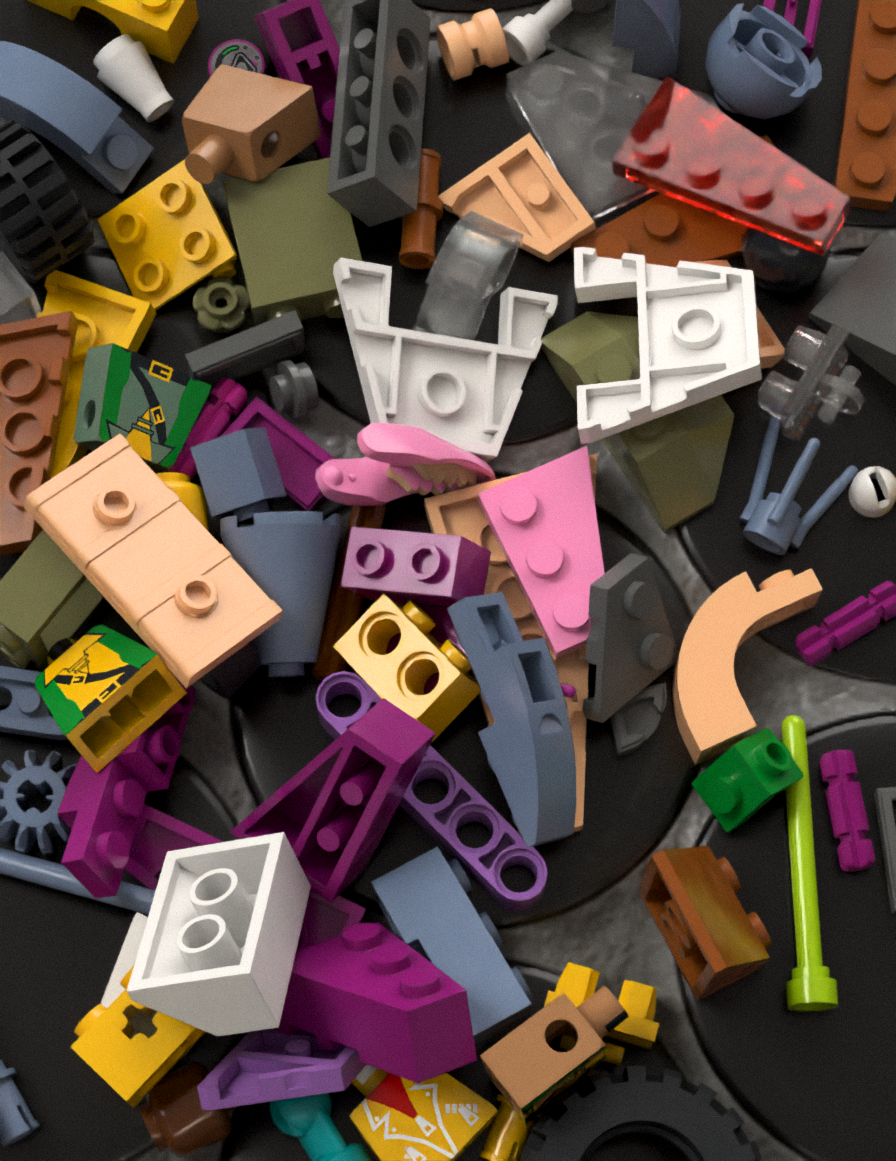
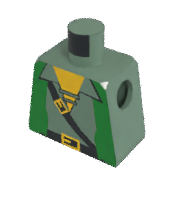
[74,343,212,471]

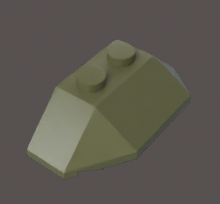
[540,311,734,533]

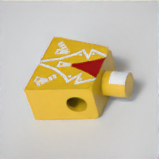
[349,1065,498,1161]

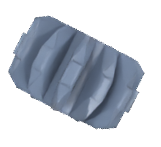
[0,750,77,856]

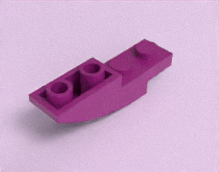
[57,672,196,899]

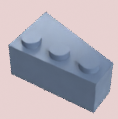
[371,846,533,1050]

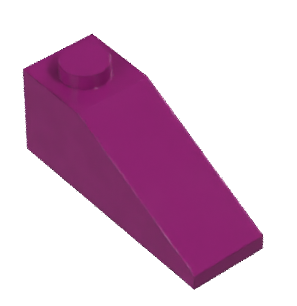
[254,0,340,159]

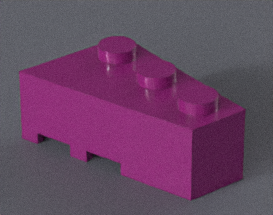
[230,698,436,903]
[276,922,477,1083]

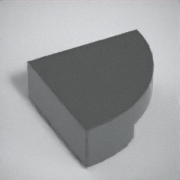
[609,683,667,757]

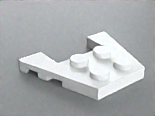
[574,247,762,444]
[333,257,558,462]

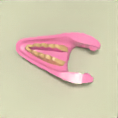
[315,423,496,506]

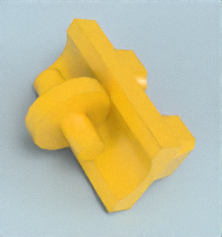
[543,963,660,1076]

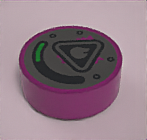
[208,39,266,77]

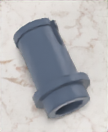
[0,1060,40,1147]

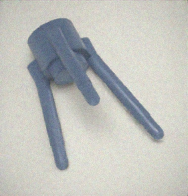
[739,413,858,555]

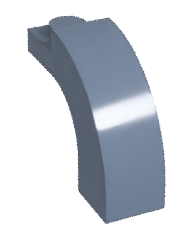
[0,41,154,194]

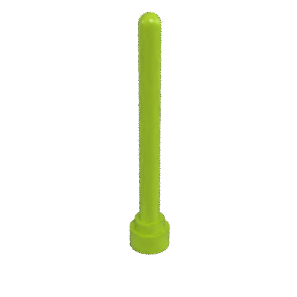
[781,715,838,1012]

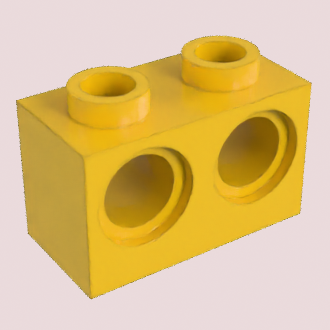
[333,593,480,742]

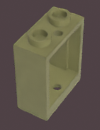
[0,530,106,672]

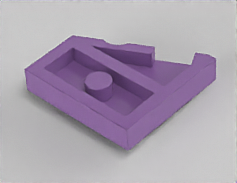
[197,1028,367,1110]

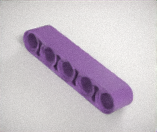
[316,671,548,912]

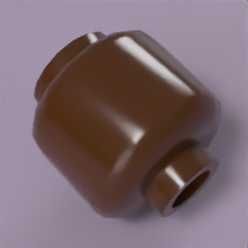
[138,1061,238,1158]

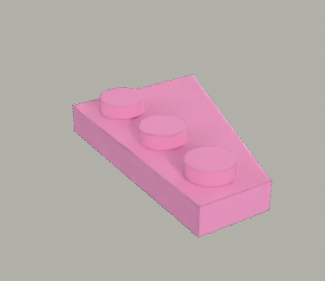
[478,446,605,659]

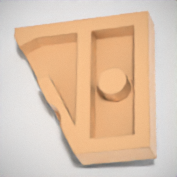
[438,133,596,262]

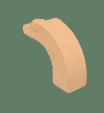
[672,568,823,765]

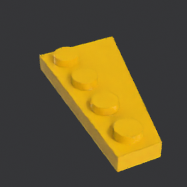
[37,270,157,479]

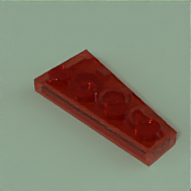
[612,76,850,256]

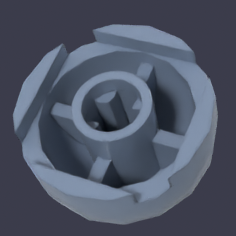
[705,3,822,120]

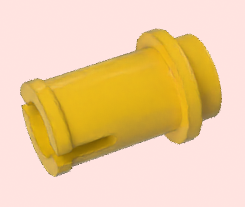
[479,1094,545,1161]

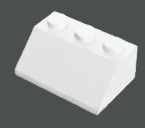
[127,832,311,1037]

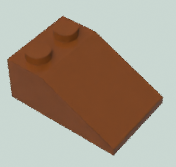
[638,846,772,1001]

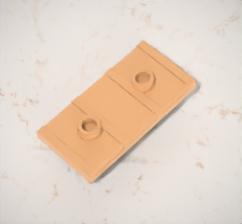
[24,434,283,688]

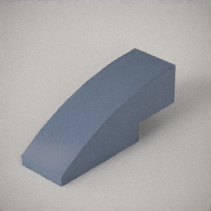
[612,0,681,79]

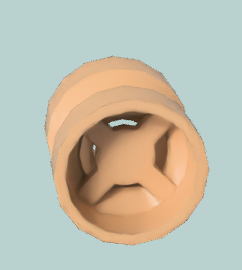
[436,8,509,81]

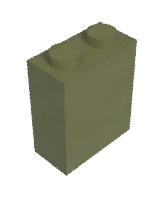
[222,157,362,326]

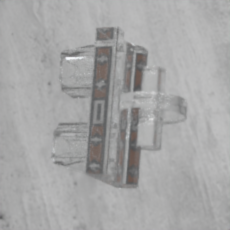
[758,323,865,442]

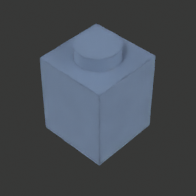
[190,427,287,523]

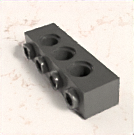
[327,0,431,227]

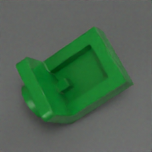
[691,728,803,833]

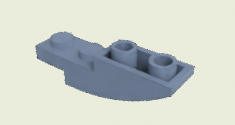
[447,592,576,848]

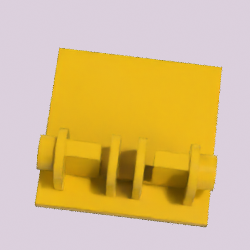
[97,159,238,311]

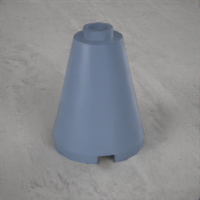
[220,511,342,677]

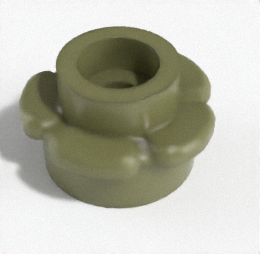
[192,277,250,333]

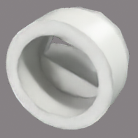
[849,466,896,518]

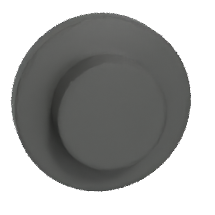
[269,360,318,420]

